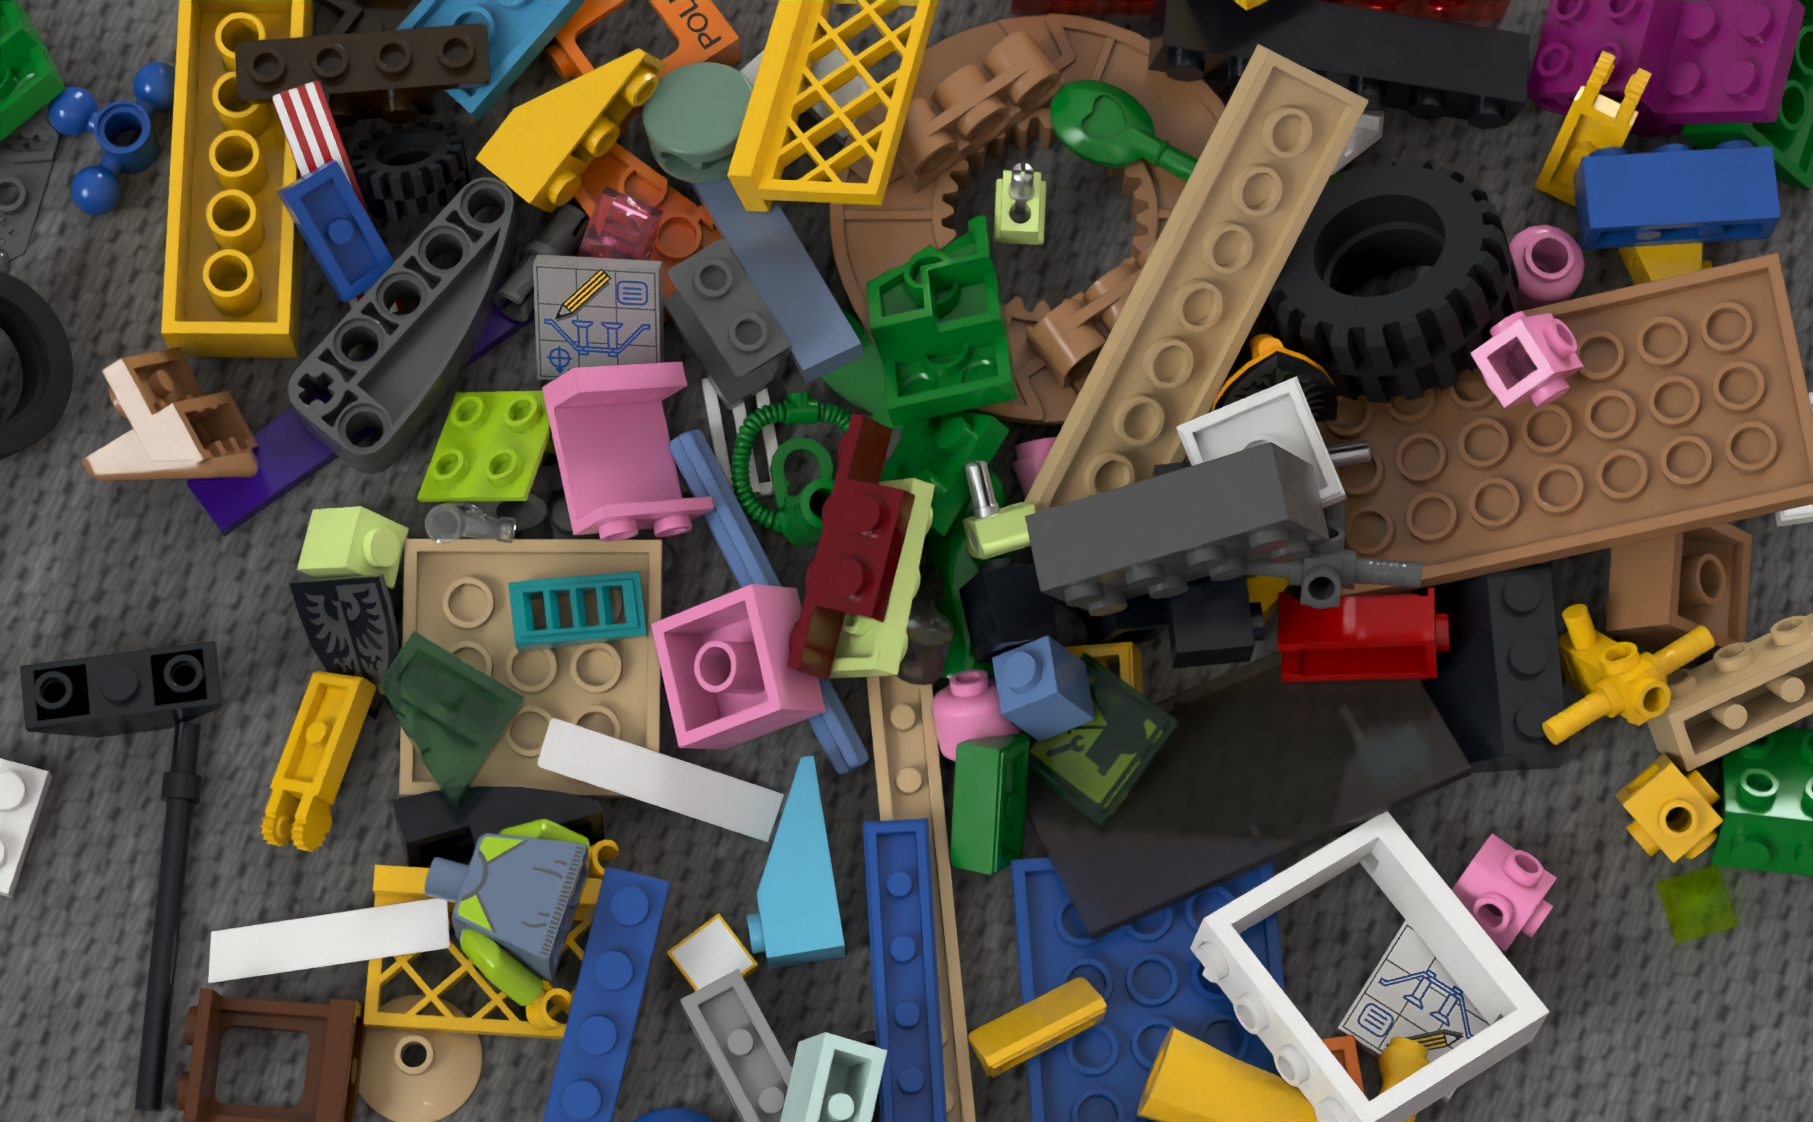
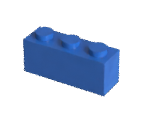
[1573,140,1781,250]

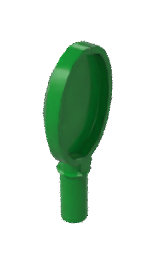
[1050,80,1199,182]

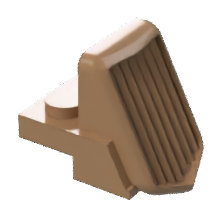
[81,347,258,482]

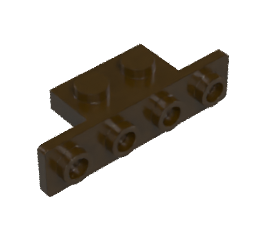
[235,23,491,128]

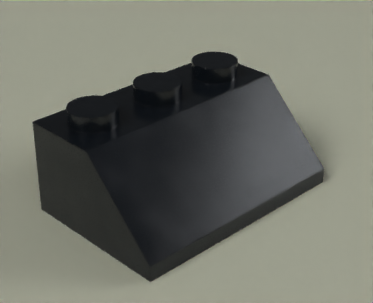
[1414,563,1569,775]

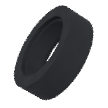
[0,271,73,461]

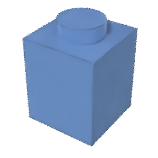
[992,635,1095,742]

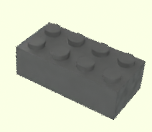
[1025,442,1330,616]

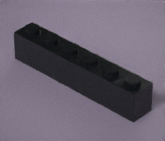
[1148,0,1530,129]

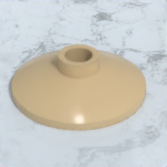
[359,995,483,1122]

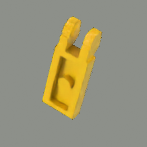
[1534,51,1652,207]
[260,671,377,852]

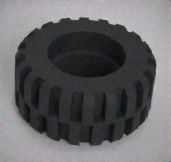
[1267,160,1519,403]

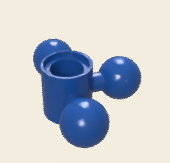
[48,62,175,216]

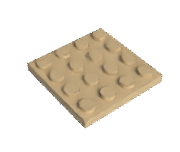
[399,539,663,798]

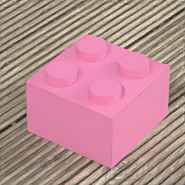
[651,584,826,750]

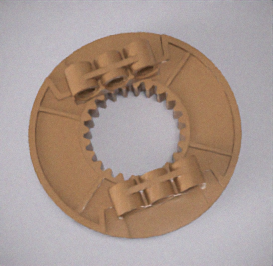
[830,13,1225,425]

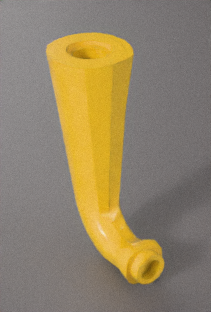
[1136,1026,1431,1122]

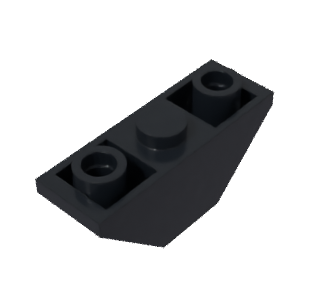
[20,641,222,738]

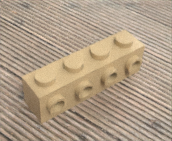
[1647,613,1813,772]

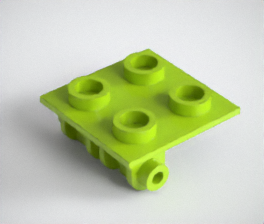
[417,391,556,502]

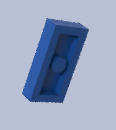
[277,160,394,303]

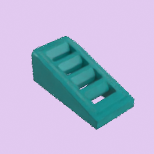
[508,571,648,652]

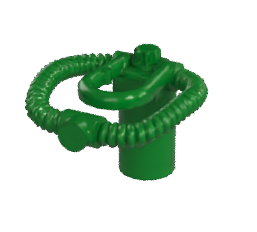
[731,392,852,548]

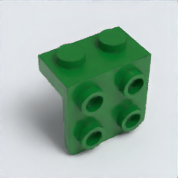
[1710,727,1813,877]

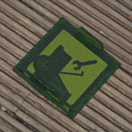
[1023,652,1181,828]

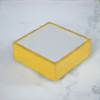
[667,913,758,992]

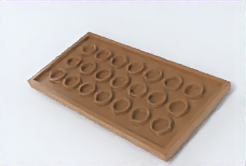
[1316,253,1813,596]

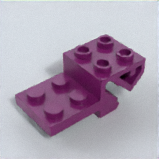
[1527,0,1806,137]

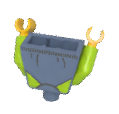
[424,819,619,1030]

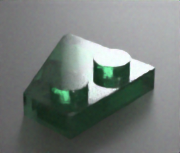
[378,631,524,807]

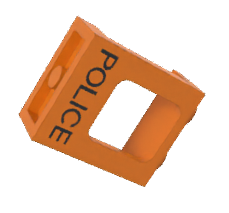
[544,0,741,139]

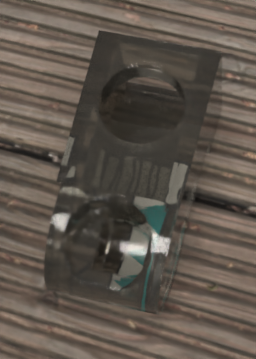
[897,566,954,685]

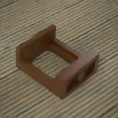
[177,988,366,1122]

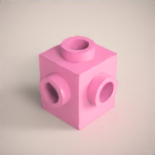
[1470,311,1584,408]
[1452,833,1557,952]

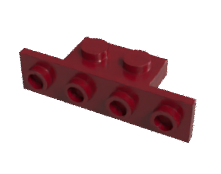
[787,413,916,680]

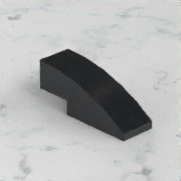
[392,786,605,868]

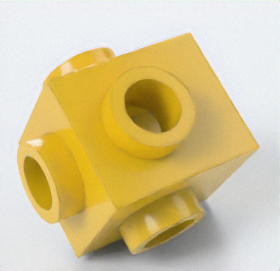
[1615,753,1723,863]

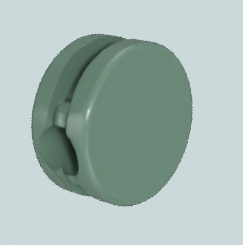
[642,62,753,183]

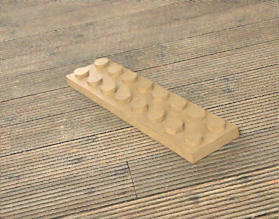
[1023,44,1369,513]

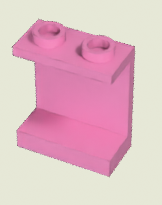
[542,361,714,542]

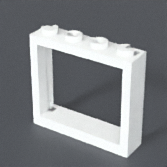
[1190,810,1550,1122]

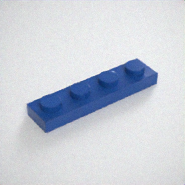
[543,866,671,1122]

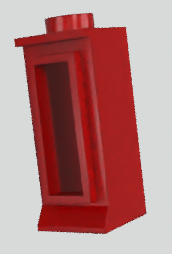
[1278,588,1450,682]

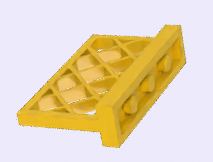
[727,0,939,212]
[363,865,603,1040]

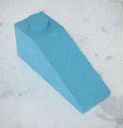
[747,755,845,969]

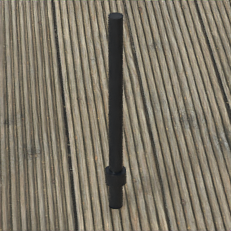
[134,722,202,1112]

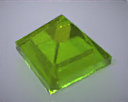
[1655,865,1739,945]

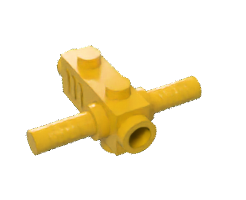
[1542,604,1715,745]

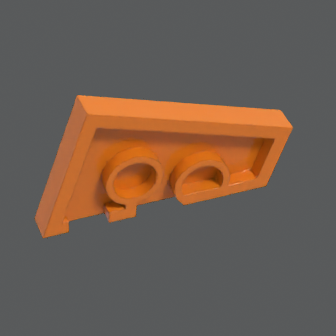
[572,142,722,323]

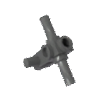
[1245,478,1422,609]

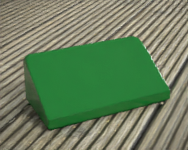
[950,734,1030,875]

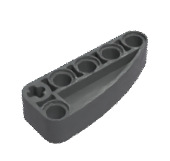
[287,177,520,474]

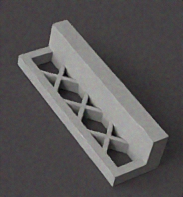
[680,969,792,1122]

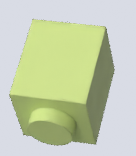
[297,506,409,589]

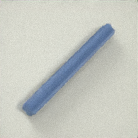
[669,429,869,776]

